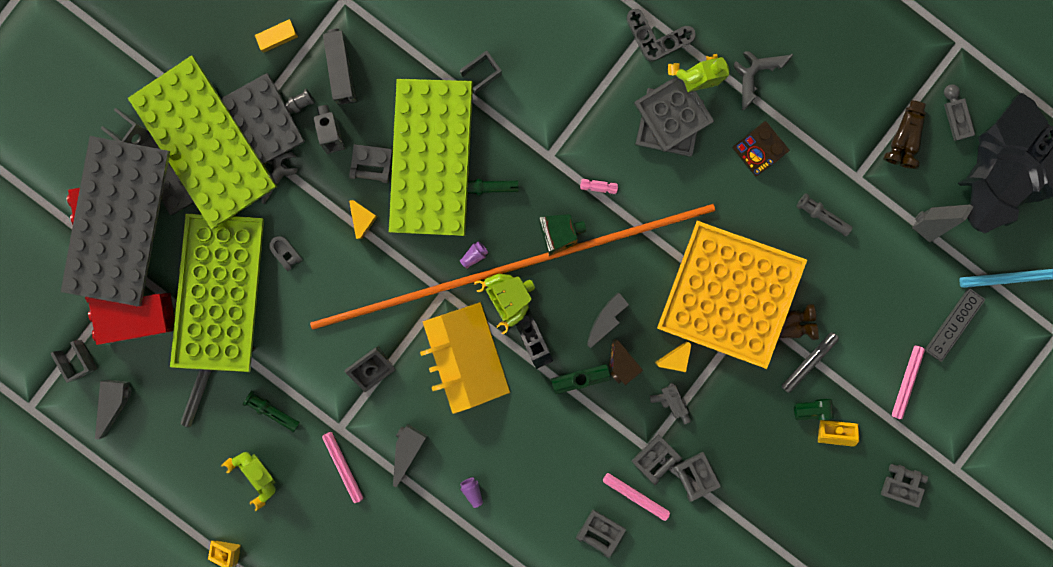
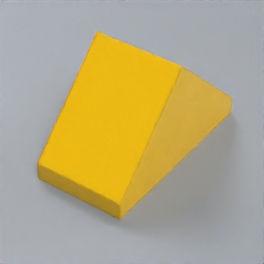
[349,200,378,239]
[655,341,691,372]
[208,540,241,567]

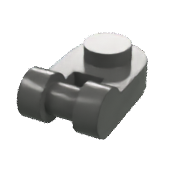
[270,236,303,271]

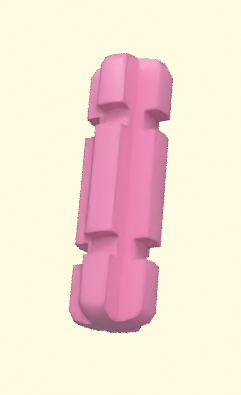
[580,179,618,194]

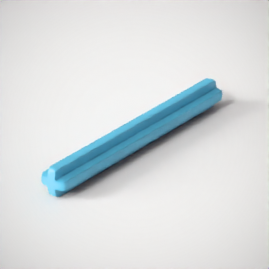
[959,269,1053,288]

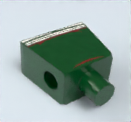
[539,214,586,256]

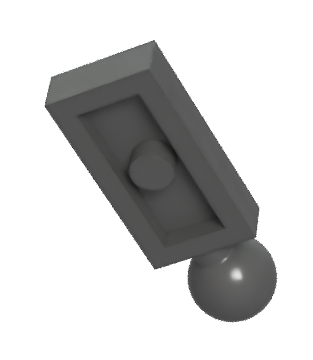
[944,84,975,141]

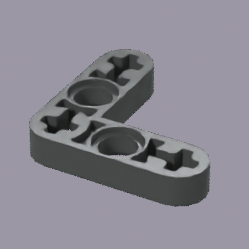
[626,9,696,62]

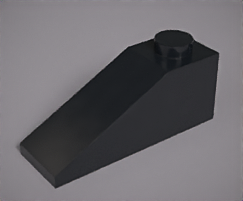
[515,308,553,369]

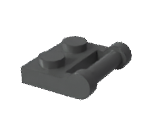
[349,144,393,184]
[631,434,682,485]
[672,452,721,501]
[576,509,626,558]

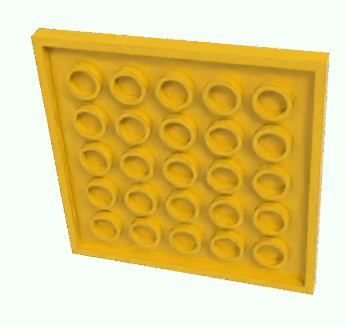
[657,221,807,369]

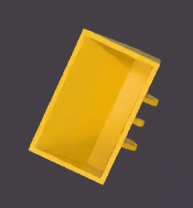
[420,302,510,414]

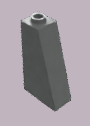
[323,29,357,105]

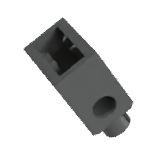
[314,105,345,154]

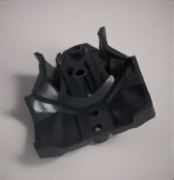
[957,93,1053,233]

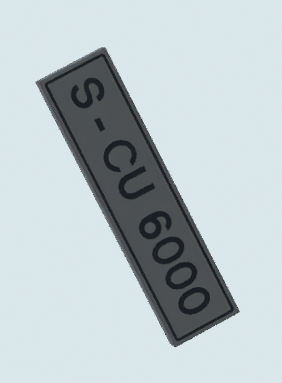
[925,288,985,362]

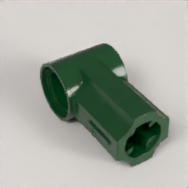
[794,399,834,420]

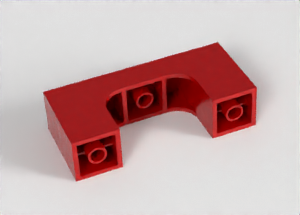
[67,188,175,345]

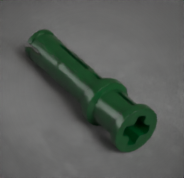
[468,179,519,196]
[242,390,300,433]

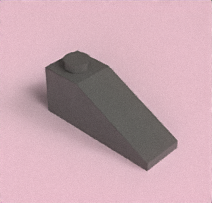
[912,205,973,242]
[95,380,132,439]
[393,424,427,487]

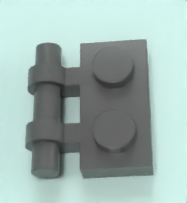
[881,464,928,508]

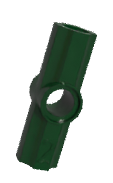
[551,364,611,394]

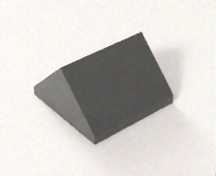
[344,346,396,392]

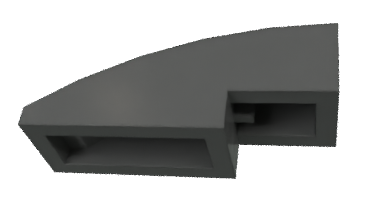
[587,293,629,348]

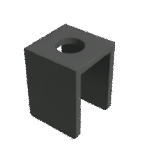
[459,50,502,94]
[101,108,150,146]
[51,340,97,383]

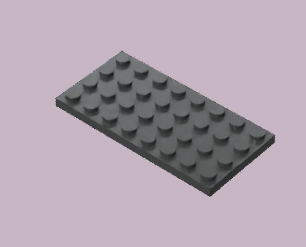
[142,73,305,215]
[61,136,170,307]

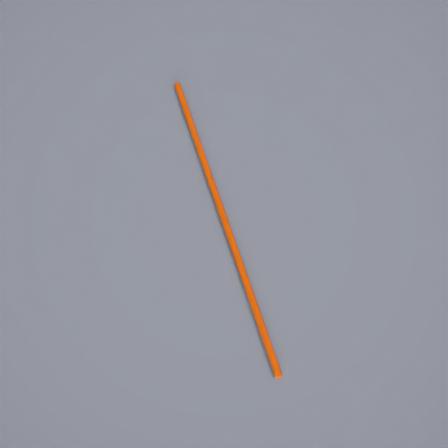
[310,204,715,330]

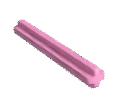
[892,346,925,419]
[322,432,363,503]
[603,473,670,521]

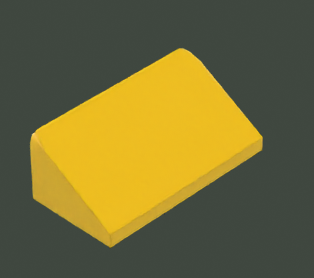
[255,19,298,53]
[818,420,859,446]

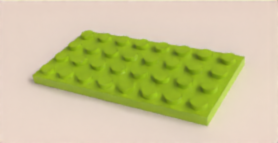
[128,55,277,229]
[389,79,473,236]
[170,214,264,372]

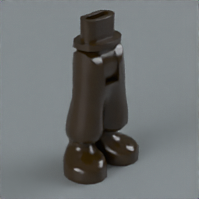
[883,100,926,169]
[779,304,819,340]

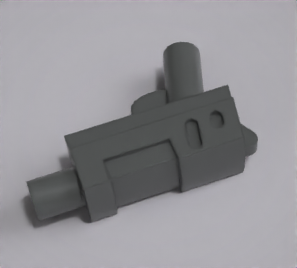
[649,383,691,424]

